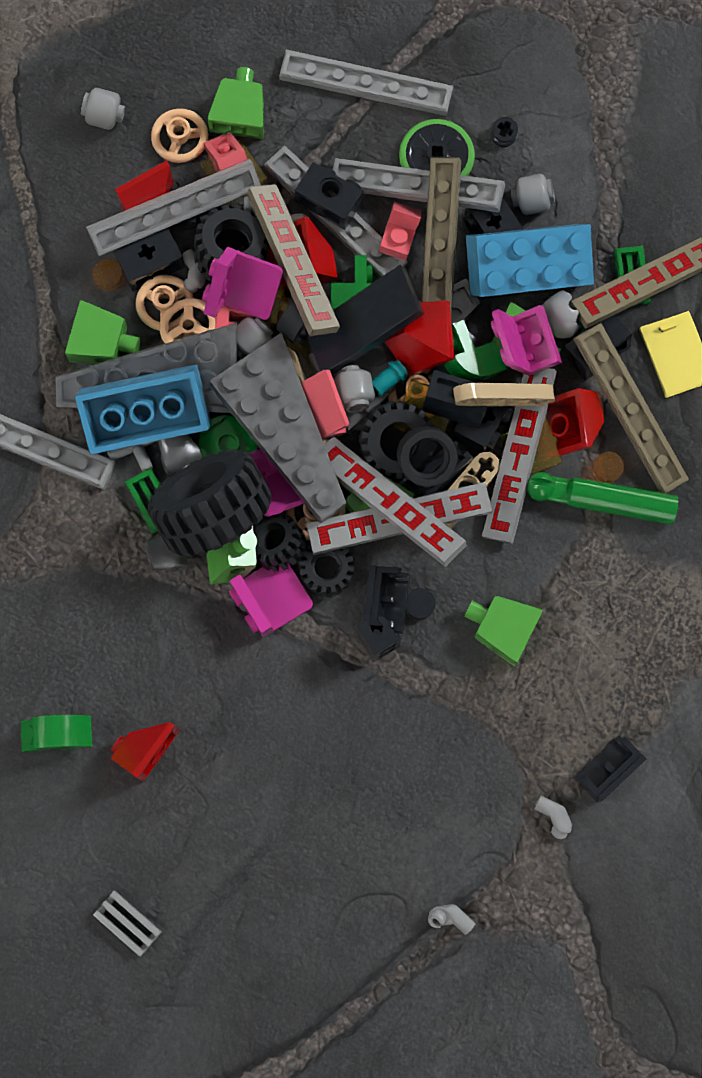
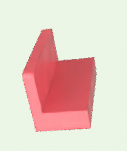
[301,370,349,439]

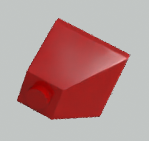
[115,160,174,240]
[267,216,338,293]
[384,300,454,376]
[538,388,604,462]
[110,722,180,781]

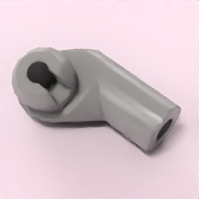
[182,249,206,293]
[534,795,572,839]
[428,904,476,935]

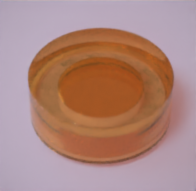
[92,260,123,291]
[592,452,624,483]

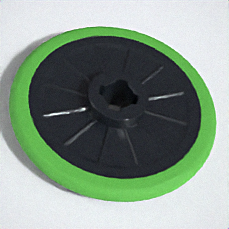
[399,119,475,176]

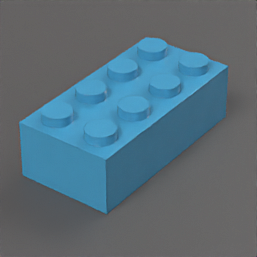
[466,224,594,297]
[75,364,211,455]

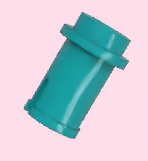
[372,360,408,397]

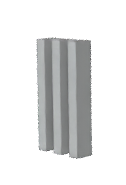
[93,890,162,957]

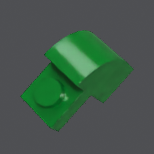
[331,255,373,310]
[443,320,507,383]
[21,715,92,752]

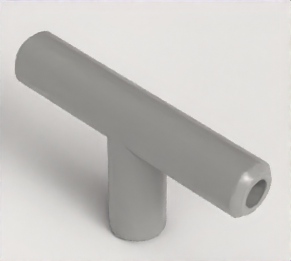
[107,441,157,472]

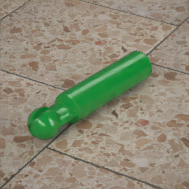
[527,472,678,525]

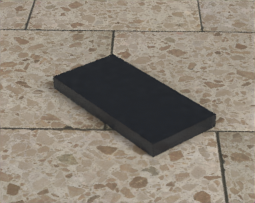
[305,264,424,376]

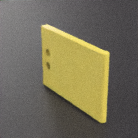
[639,311,702,398]

